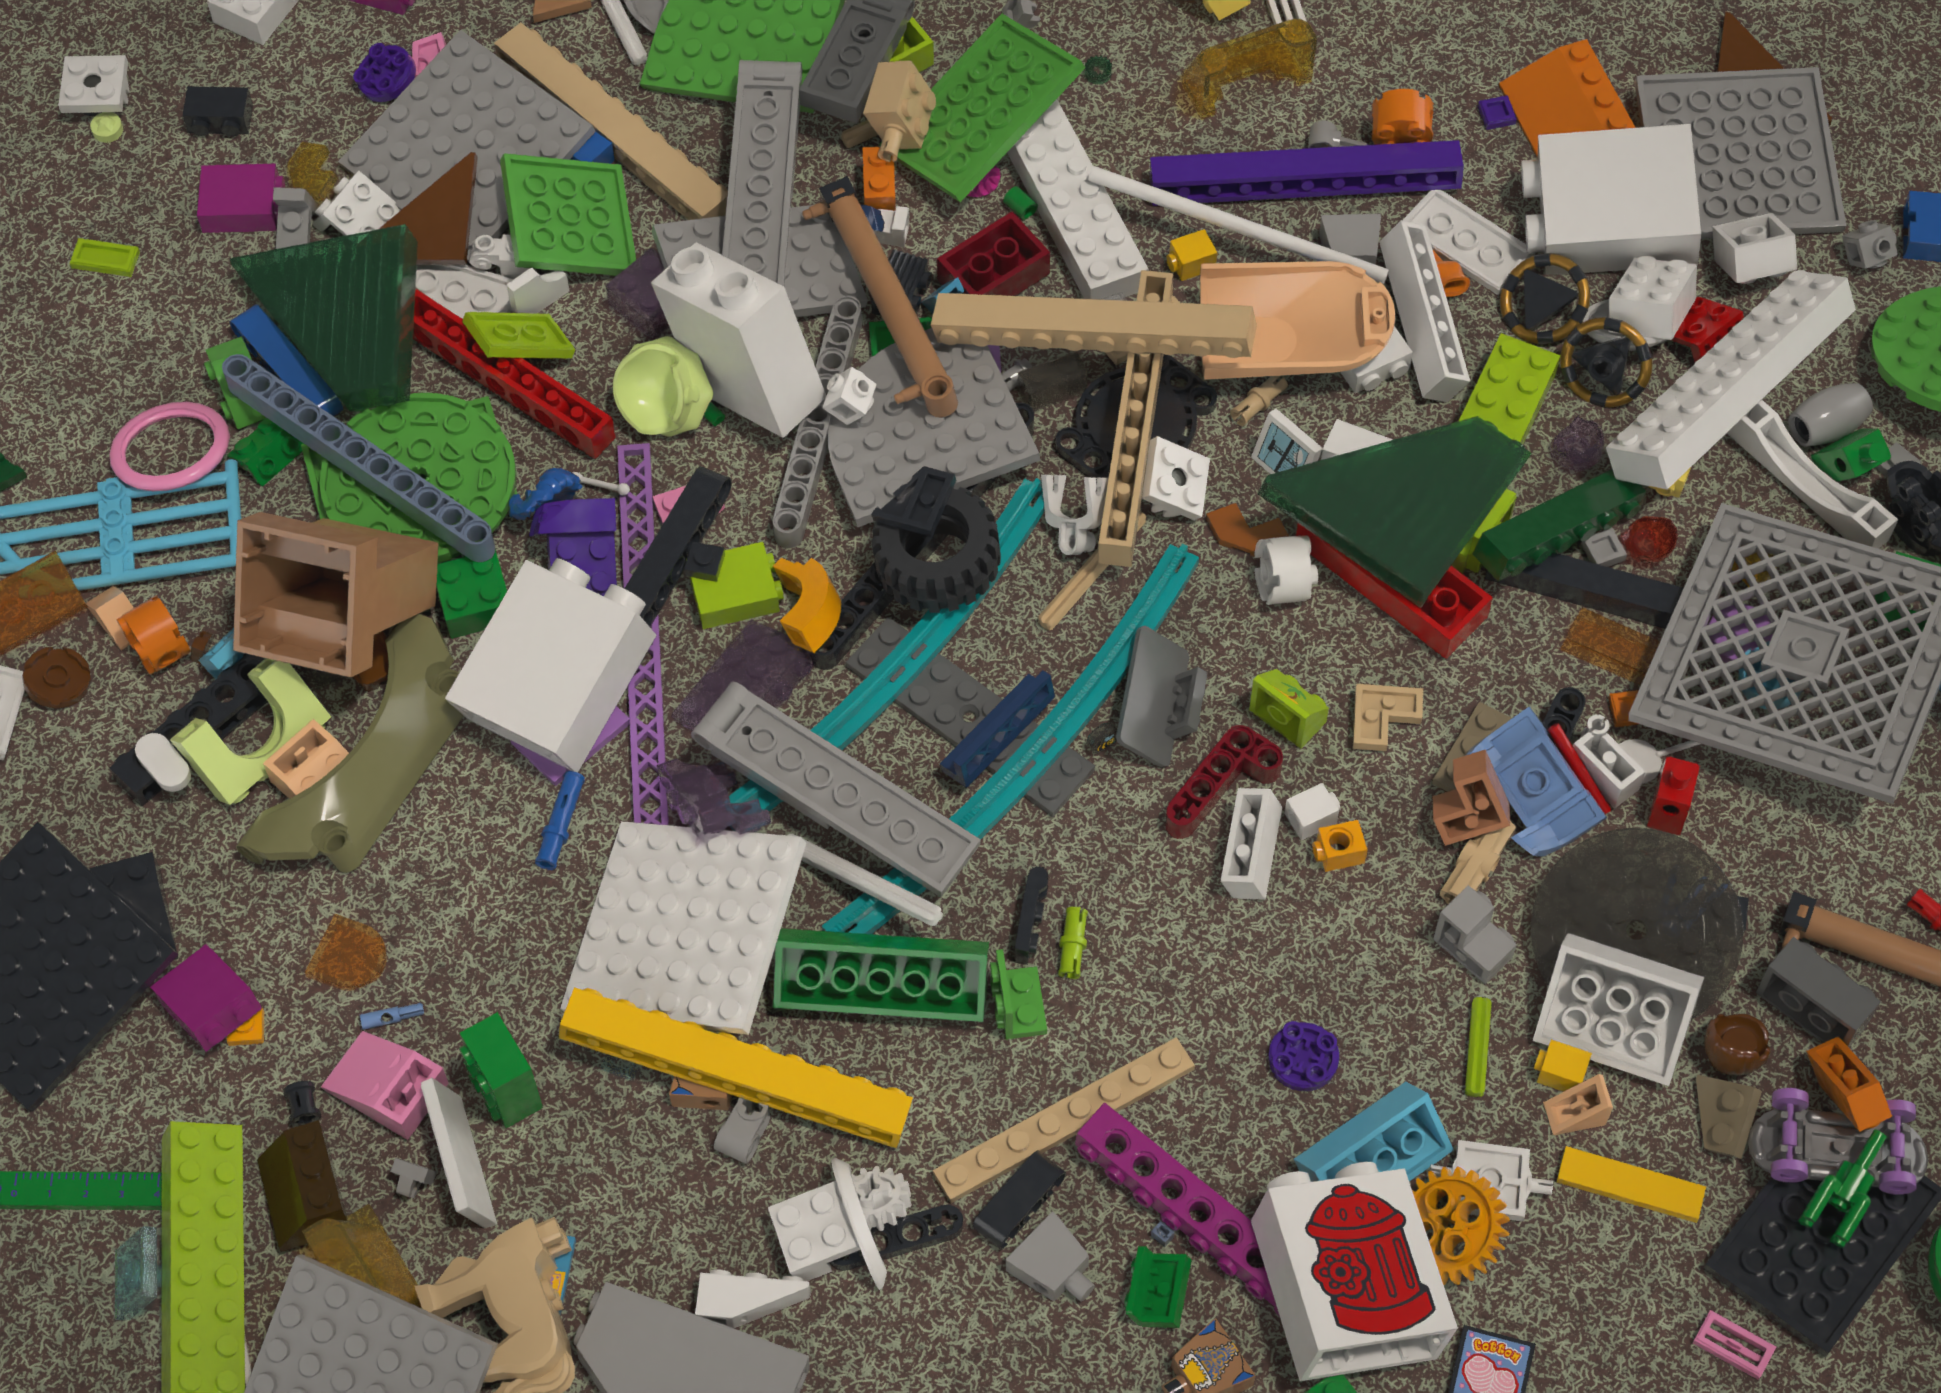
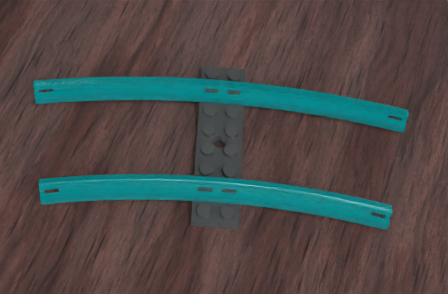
[716,478,1199,934]

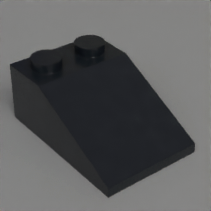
[89,852,179,960]

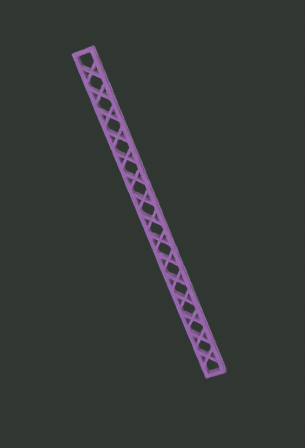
[617,443,669,825]

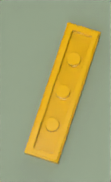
[1556,1146,1706,1223]

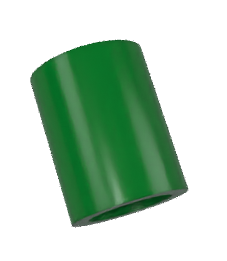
[1003,186,1038,221]

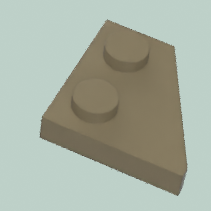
[1696,1075,1762,1159]

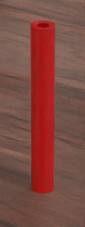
[1547,723,1611,814]

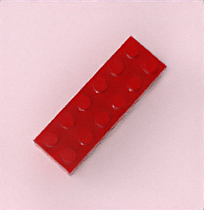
[1296,481,1493,659]

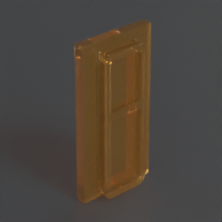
[1561,607,1660,686]

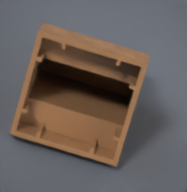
[233,512,438,677]

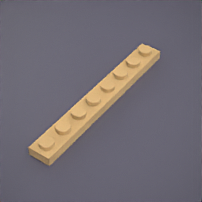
[933,1037,1195,1204]

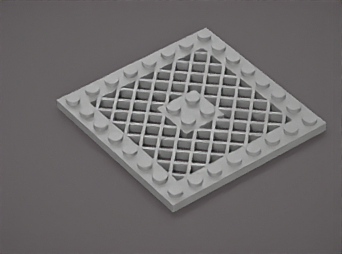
[1629,503,1941,804]

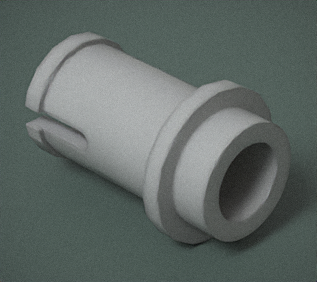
[1001,358,1035,391]

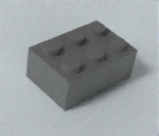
[1756,937,1881,1048]

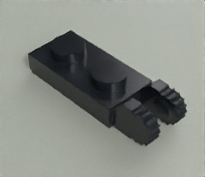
[1014,866,1049,965]

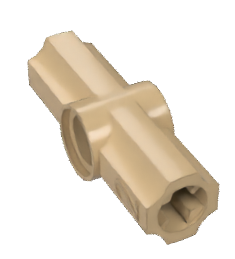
[1439,820,1516,904]

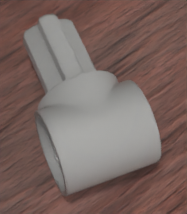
[1308,120,1368,148]

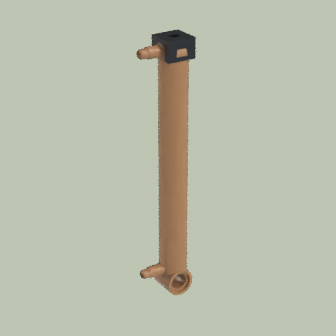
[802,176,958,417]
[1778,891,1941,987]

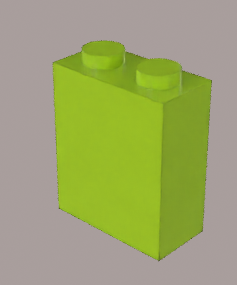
[686,542,784,629]

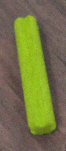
[1465,997,1492,1097]

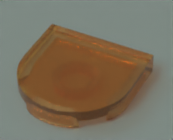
[304,914,387,991]

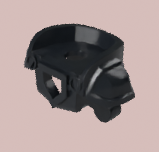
[1887,461,1941,556]

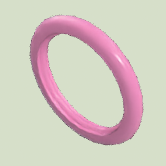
[109,402,230,492]

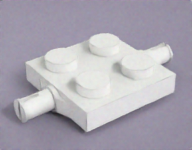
[1430,1140,1553,1221]

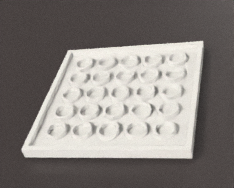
[560,821,806,1035]

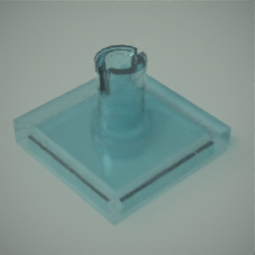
[115,1226,162,1321]

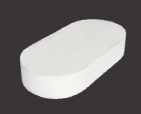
[135,733,191,792]

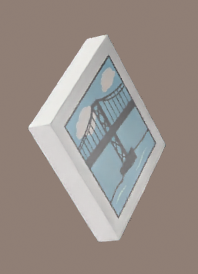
[1251,409,1323,497]

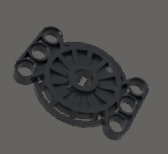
[1055,354,1217,484]

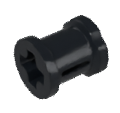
[283,1081,322,1127]

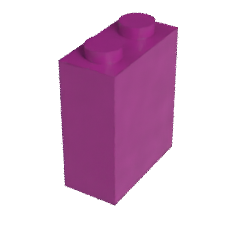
[197,163,285,233]
[150,944,262,1052]

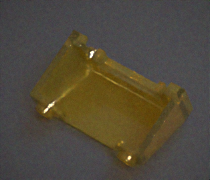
[1181,19,1317,120]

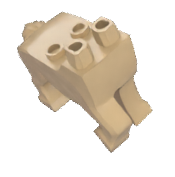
[414,1217,575,1393]

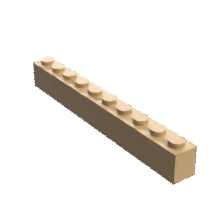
[494,22,728,220]
[1098,270,1173,567]
[931,293,1257,358]

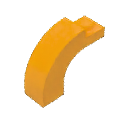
[772,558,841,653]

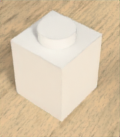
[1284,783,1340,840]

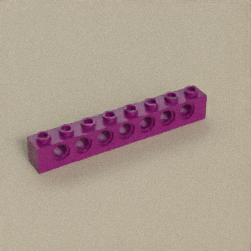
[1075,1102,1280,1317]

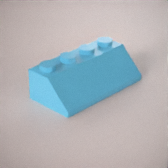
[1294,1082,1454,1182]

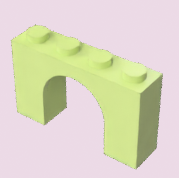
[170,658,331,805]

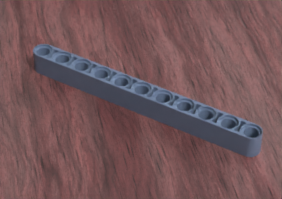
[222,354,496,562]

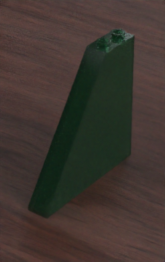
[230,224,418,412]
[1257,416,1532,608]

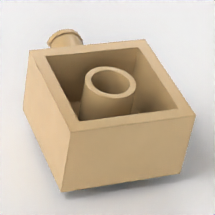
[863,61,936,162]

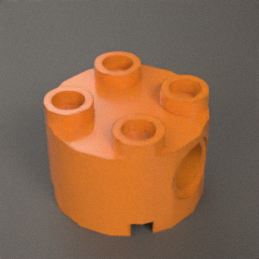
[1372,89,1433,145]
[116,595,191,675]

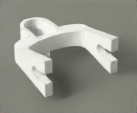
[1041,475,1109,555]

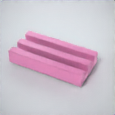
[1693,1310,1776,1380]

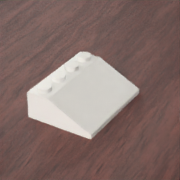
[1533,933,1704,1086]

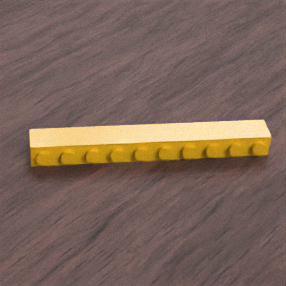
[559,987,913,1148]

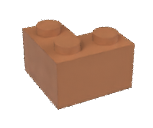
[1433,749,1510,846]

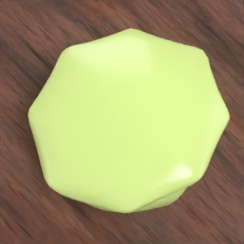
[613,336,714,437]

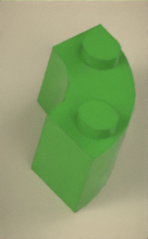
[204,337,266,429]

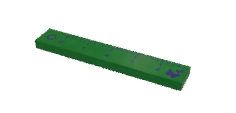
[0,1171,162,1210]

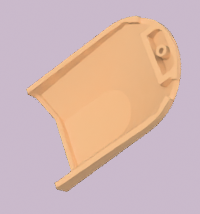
[1200,261,1395,380]

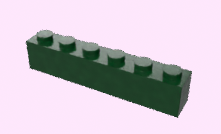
[1472,469,1646,581]

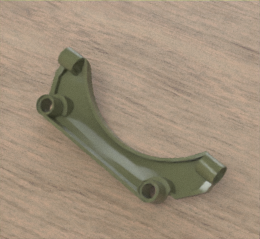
[236,614,463,873]

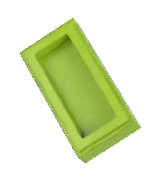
[69,238,140,277]

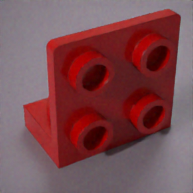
[1671,297,1744,362]

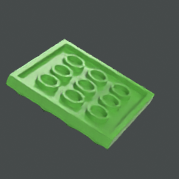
[500,153,638,277]

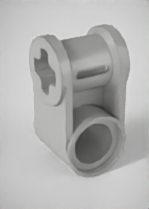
[714,1098,770,1164]

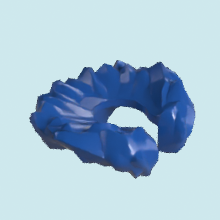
[509,468,582,520]

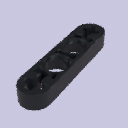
[830,1204,963,1271]

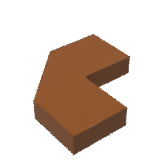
[1206,503,1289,559]

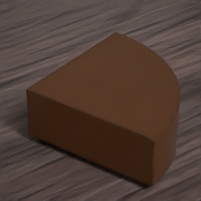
[191,630,215,664]

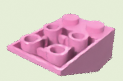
[321,1031,449,1140]

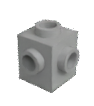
[1842,220,1898,269]

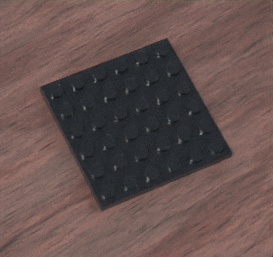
[0,821,178,1112]

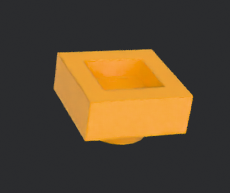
[227,1007,264,1046]

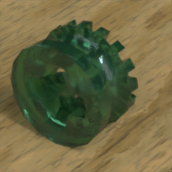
[1085,55,1112,85]

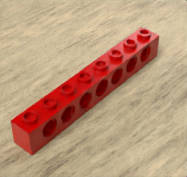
[396,289,616,460]

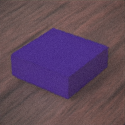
[1478,95,1517,130]

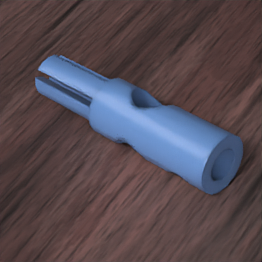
[360,1003,424,1030]

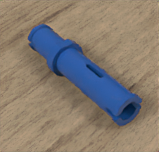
[535,771,585,870]

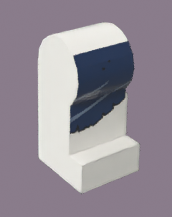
[861,205,909,247]

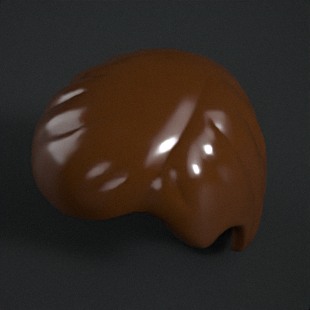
[1704,1014,1771,1076]

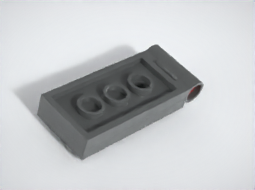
[799,0,915,124]

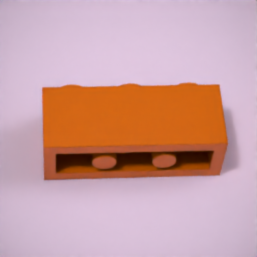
[1806,1036,1892,1132]

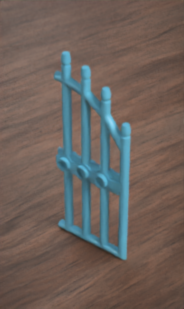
[0,459,241,599]

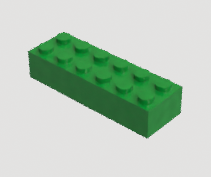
[773,928,989,1022]

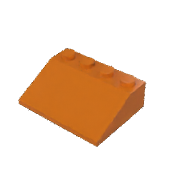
[1499,39,1636,158]

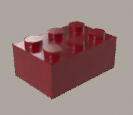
[937,211,1050,296]

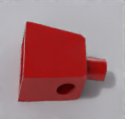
[1647,757,1700,836]

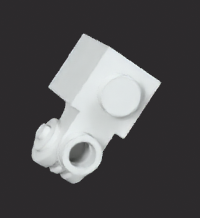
[470,234,536,279]

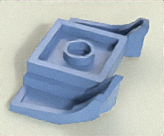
[1465,706,1607,856]

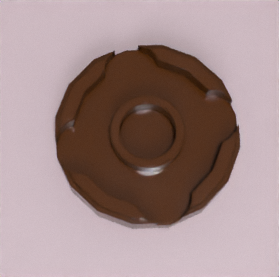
[22,646,91,709]

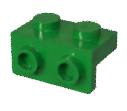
[227,418,304,486]
[1124,1246,1192,1328]

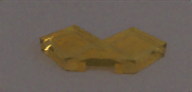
[287,142,338,202]

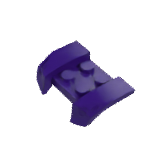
[529,498,617,596]

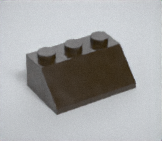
[257,1120,351,1252]

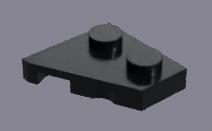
[871,466,957,537]

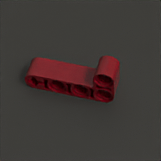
[1165,725,1283,839]

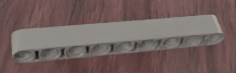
[773,296,862,548]

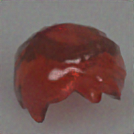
[1620,516,1678,565]

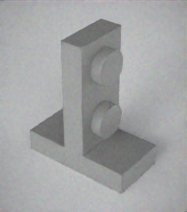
[273,188,318,270]

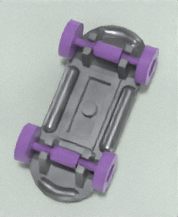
[1748,1088,1928,1194]

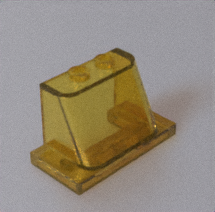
[302,1204,422,1309]

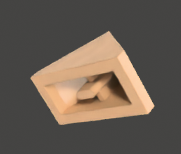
[85,586,133,650]
[1543,1074,1613,1135]

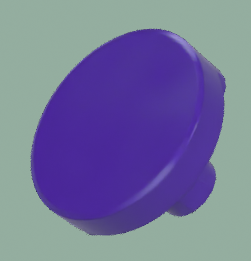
[353,43,416,102]
[1268,1021,1339,1091]

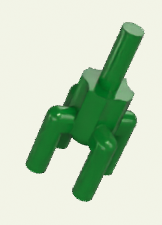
[1798,1129,1887,1248]

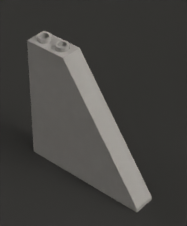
[574,1282,810,1393]

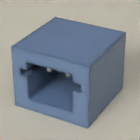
[1151,1221,1175,1247]

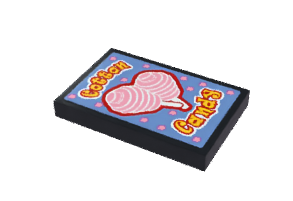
[1448,1325,1536,1393]

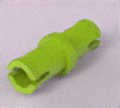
[1058,907,1088,979]

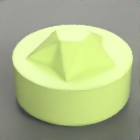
[90,112,123,143]

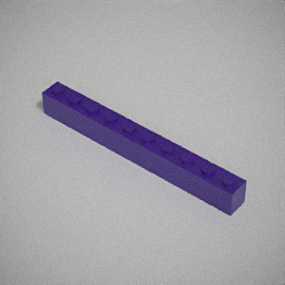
[1150,140,1464,205]

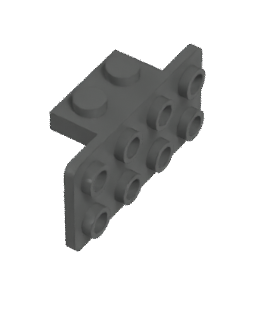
[1116,626,1208,768]

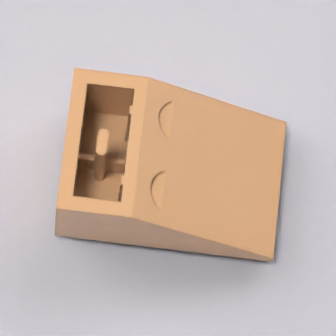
[263,719,349,799]

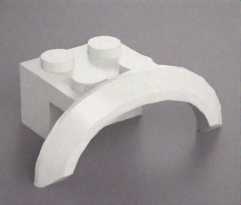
[768,1158,887,1290]

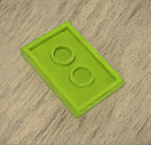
[462,312,575,359]

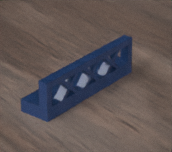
[940,670,1055,788]

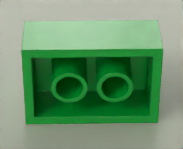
[458,1012,543,1129]

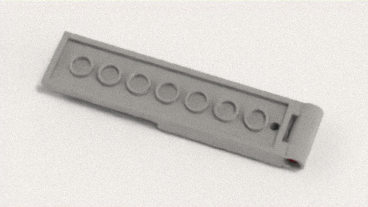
[722,60,802,287]
[691,682,981,897]

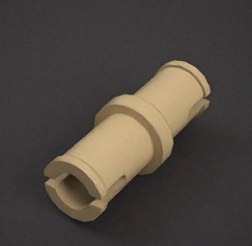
[1230,376,1288,426]

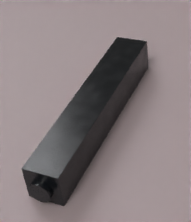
[1485,553,1684,629]

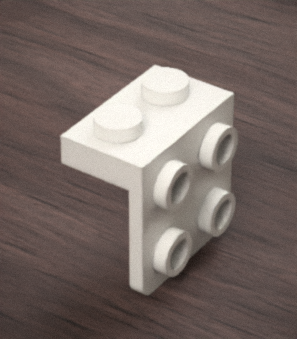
[312,171,401,246]

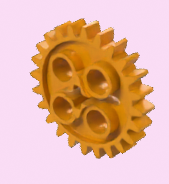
[1412,1166,1510,1285]

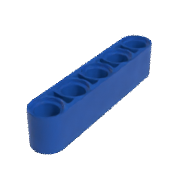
[229,304,343,416]

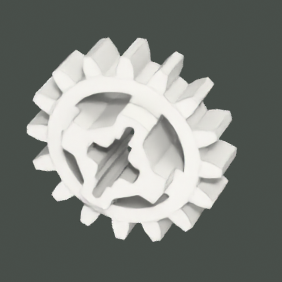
[852,1166,911,1231]

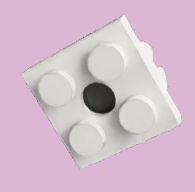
[58,55,129,117]
[1142,436,1210,521]

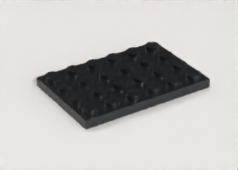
[1703,1106,1941,1358]

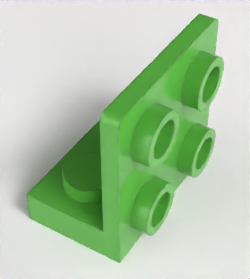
[990,949,1047,1040]

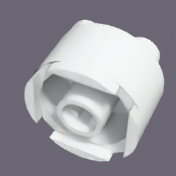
[1254,536,1318,605]

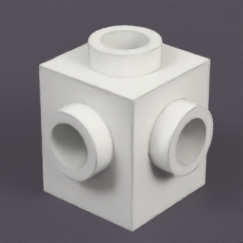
[822,367,877,425]

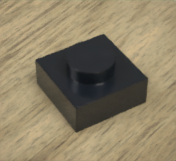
[684,541,725,582]

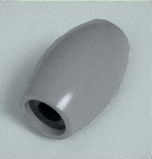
[1788,383,1873,446]

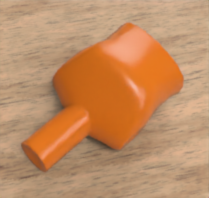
[1433,250,1470,297]

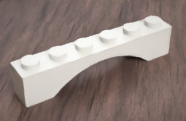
[1727,400,1898,549]

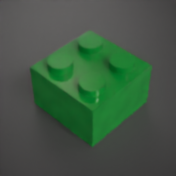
[436,549,507,639]

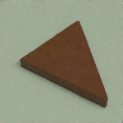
[1717,11,1832,127]
[346,152,478,265]

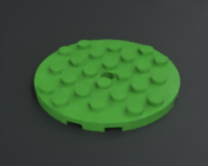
[1871,286,1941,412]
[319,393,517,563]

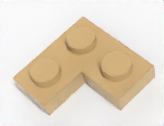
[1353,684,1423,751]

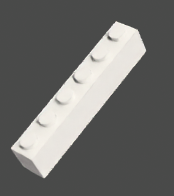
[1379,220,1470,402]

